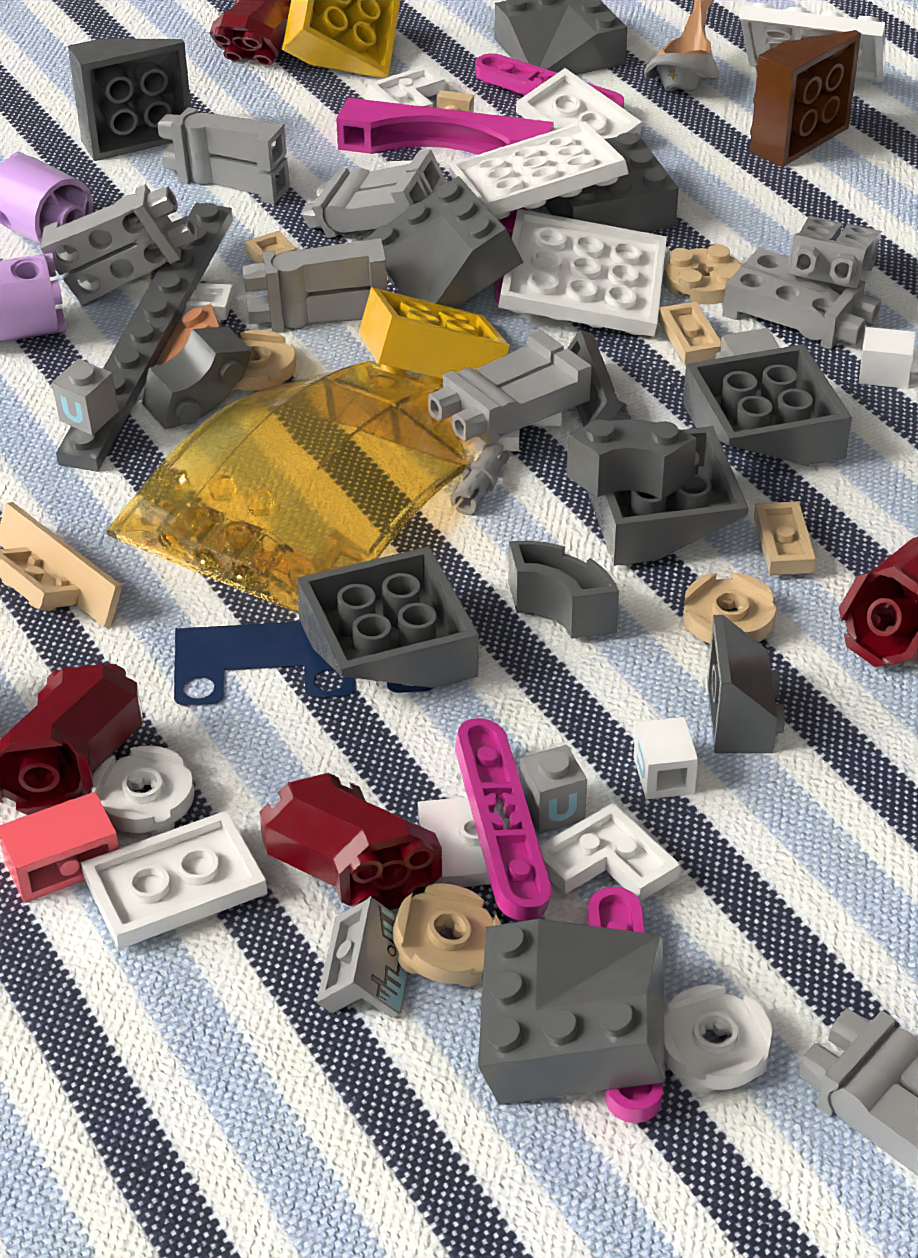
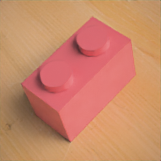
[0,792,119,903]

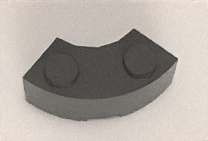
[142,327,252,429]
[567,419,697,500]
[508,541,619,639]

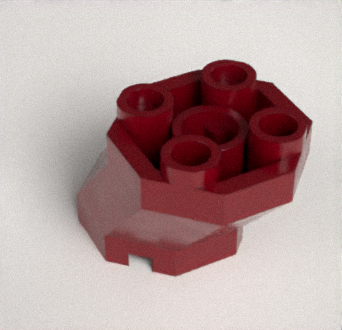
[209,0,291,66]
[839,537,918,667]
[0,664,143,815]
[259,773,442,910]

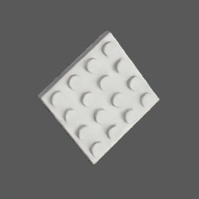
[740,3,885,82]
[448,121,628,220]
[498,209,667,337]

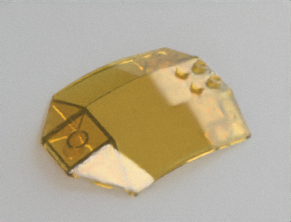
[106,361,469,614]

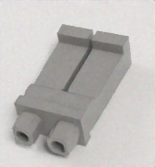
[158,107,290,205]
[301,149,446,238]
[40,184,197,305]
[787,216,882,289]
[243,238,388,333]
[722,247,881,350]
[428,329,592,445]
[798,1008,918,1176]

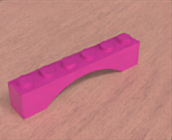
[336,98,554,155]

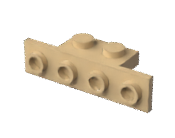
[0,502,122,627]

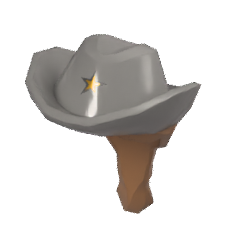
[644,0,719,92]

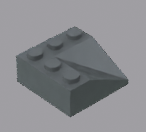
[494,0,628,75]
[68,38,191,161]
[544,133,679,232]
[363,176,524,308]
[683,344,852,465]
[587,426,749,566]
[297,547,479,688]
[478,919,665,1105]

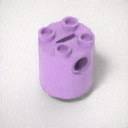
[0,152,93,251]
[0,253,67,342]

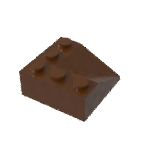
[750,30,861,167]

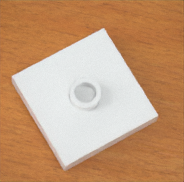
[418,797,509,887]

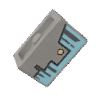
[316,897,409,1018]

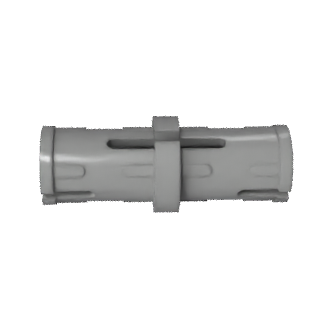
[450,442,509,514]

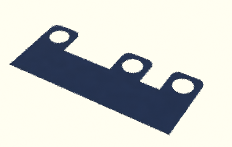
[174,621,433,705]

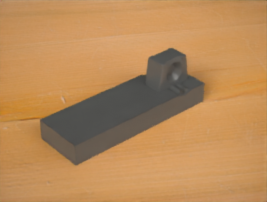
[568,329,631,427]

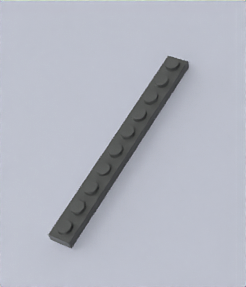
[56,202,233,472]

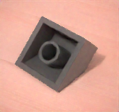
[707,615,785,753]

